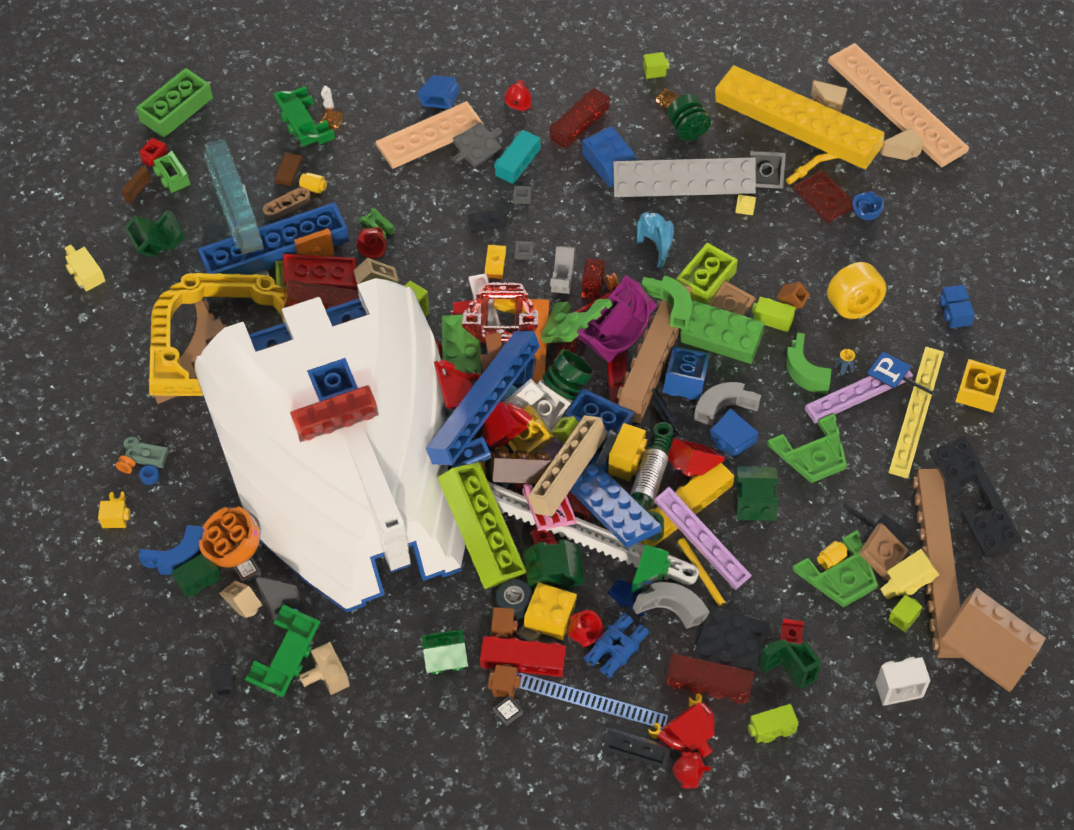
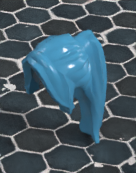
[636,212,673,268]

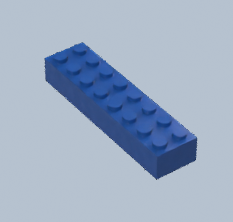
[198,202,349,275]

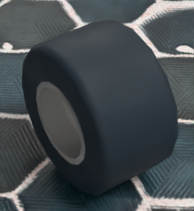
[496,579,532,620]

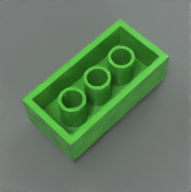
[136,68,213,138]
[681,301,765,364]
[442,314,482,386]

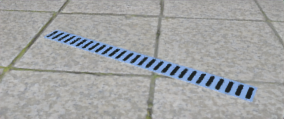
[518,672,668,729]

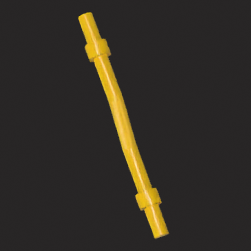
[786,153,838,185]

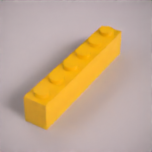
[638,463,734,547]

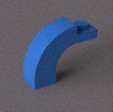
[139,525,205,575]

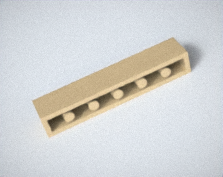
[528,415,607,517]

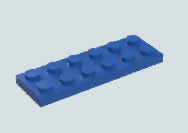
[570,463,661,548]

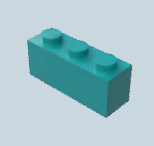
[494,130,540,184]

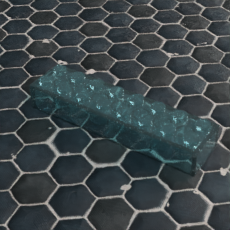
[203,139,264,255]

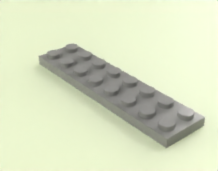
[613,158,756,197]

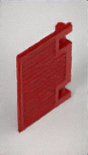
[434,360,481,410]

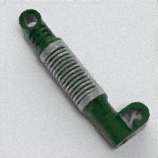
[630,422,673,541]

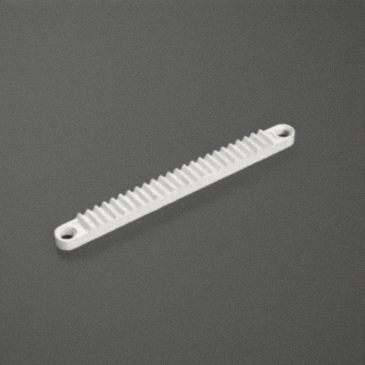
[488,482,699,585]

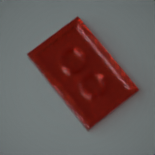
[794,170,853,223]

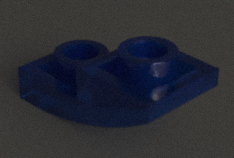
[607,579,648,617]

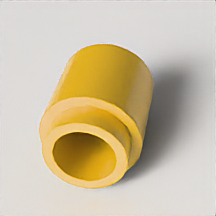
[299,173,327,194]
[817,541,847,570]

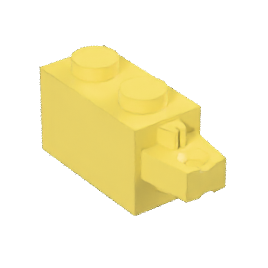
[65,245,105,291]
[881,549,939,599]

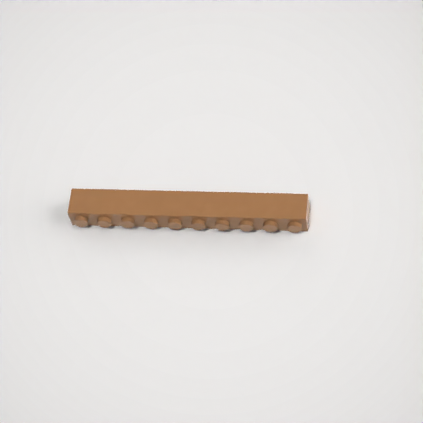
[913,469,962,658]

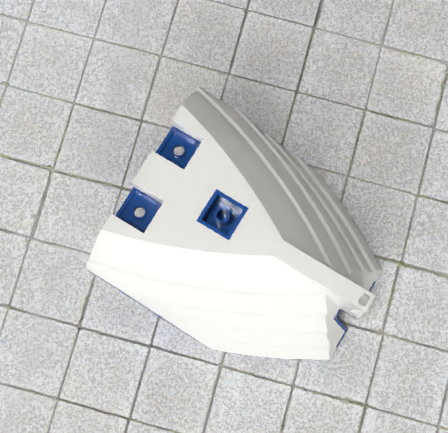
[195,278,466,612]

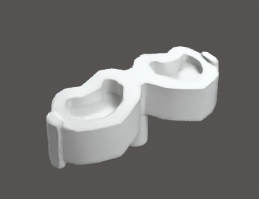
[321,86,334,110]

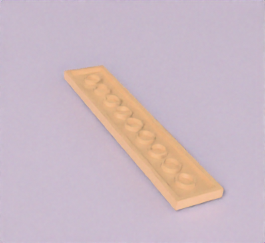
[828,43,969,167]

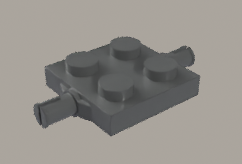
[452,122,502,168]

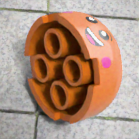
[199,506,260,568]

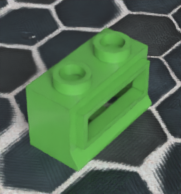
[153,151,190,193]

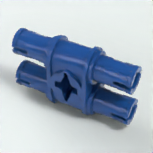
[584,613,649,678]

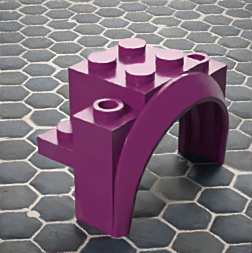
[577,275,657,363]

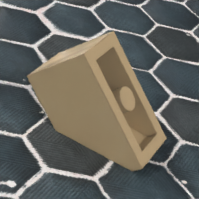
[811,80,847,113]
[880,128,923,160]
[354,258,399,284]
[220,581,262,618]

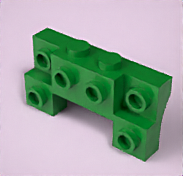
[273,86,335,147]
[245,604,321,698]

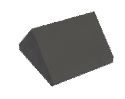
[749,151,786,189]
[256,577,302,621]

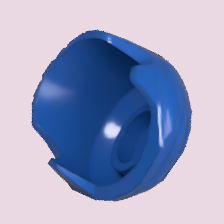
[852,191,884,221]

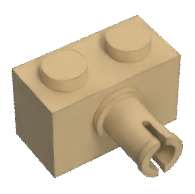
[299,642,350,695]

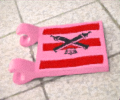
[522,483,577,531]

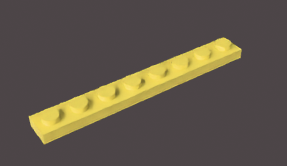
[889,347,944,478]

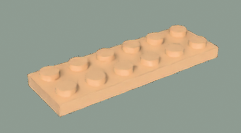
[376,101,484,169]

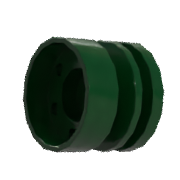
[666,94,712,141]
[543,349,594,400]

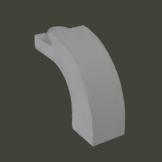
[550,246,576,294]
[694,382,761,425]
[633,582,709,629]

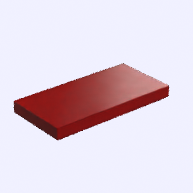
[282,254,357,291]

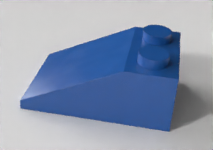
[663,346,710,400]

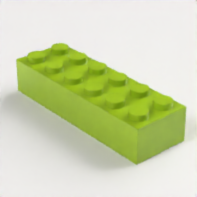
[437,462,526,589]

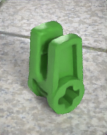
[359,208,395,240]

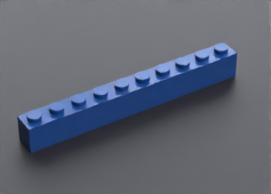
[426,331,540,465]

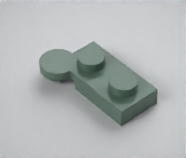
[124,437,169,468]

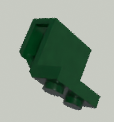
[124,210,186,258]
[736,466,778,521]
[523,540,585,590]
[759,639,822,690]

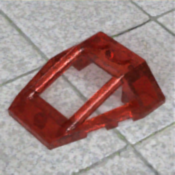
[462,283,538,343]

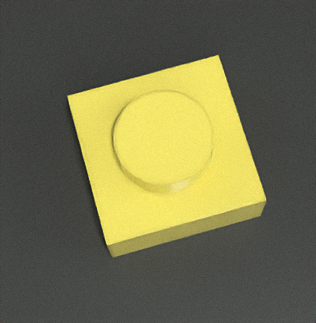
[735,195,756,215]

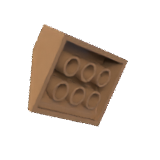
[940,588,1046,692]

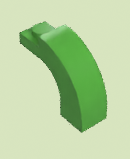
[642,276,692,330]
[786,333,831,395]

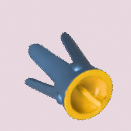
[834,349,855,375]

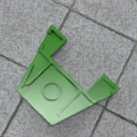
[540,299,613,343]
[767,414,847,483]
[792,530,878,607]

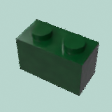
[171,554,221,599]

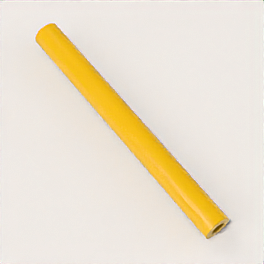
[678,538,726,607]

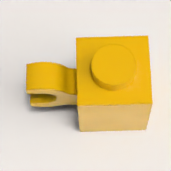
[98,492,130,528]

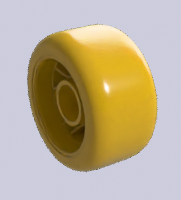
[827,262,887,319]

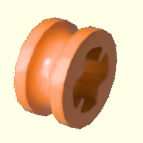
[605,273,619,291]
[115,456,136,474]

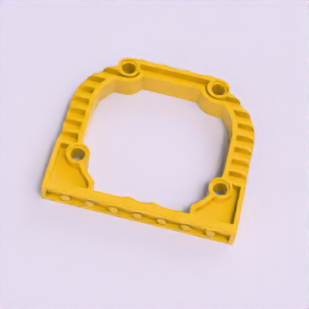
[149,273,298,396]

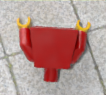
[482,402,544,453]
[648,694,715,758]

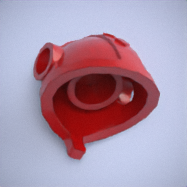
[504,80,532,111]
[356,226,387,259]
[568,610,603,647]
[672,751,711,788]

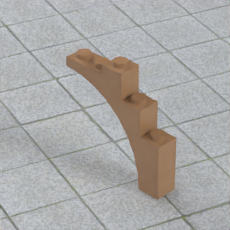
[148,300,227,404]

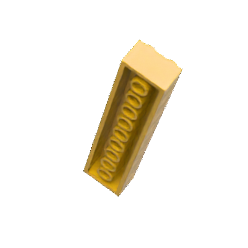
[715,65,884,170]

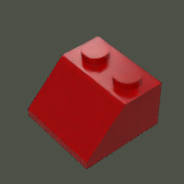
[668,438,725,477]

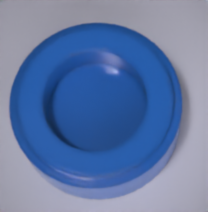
[139,465,160,485]

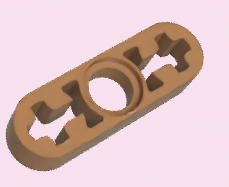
[263,187,311,221]

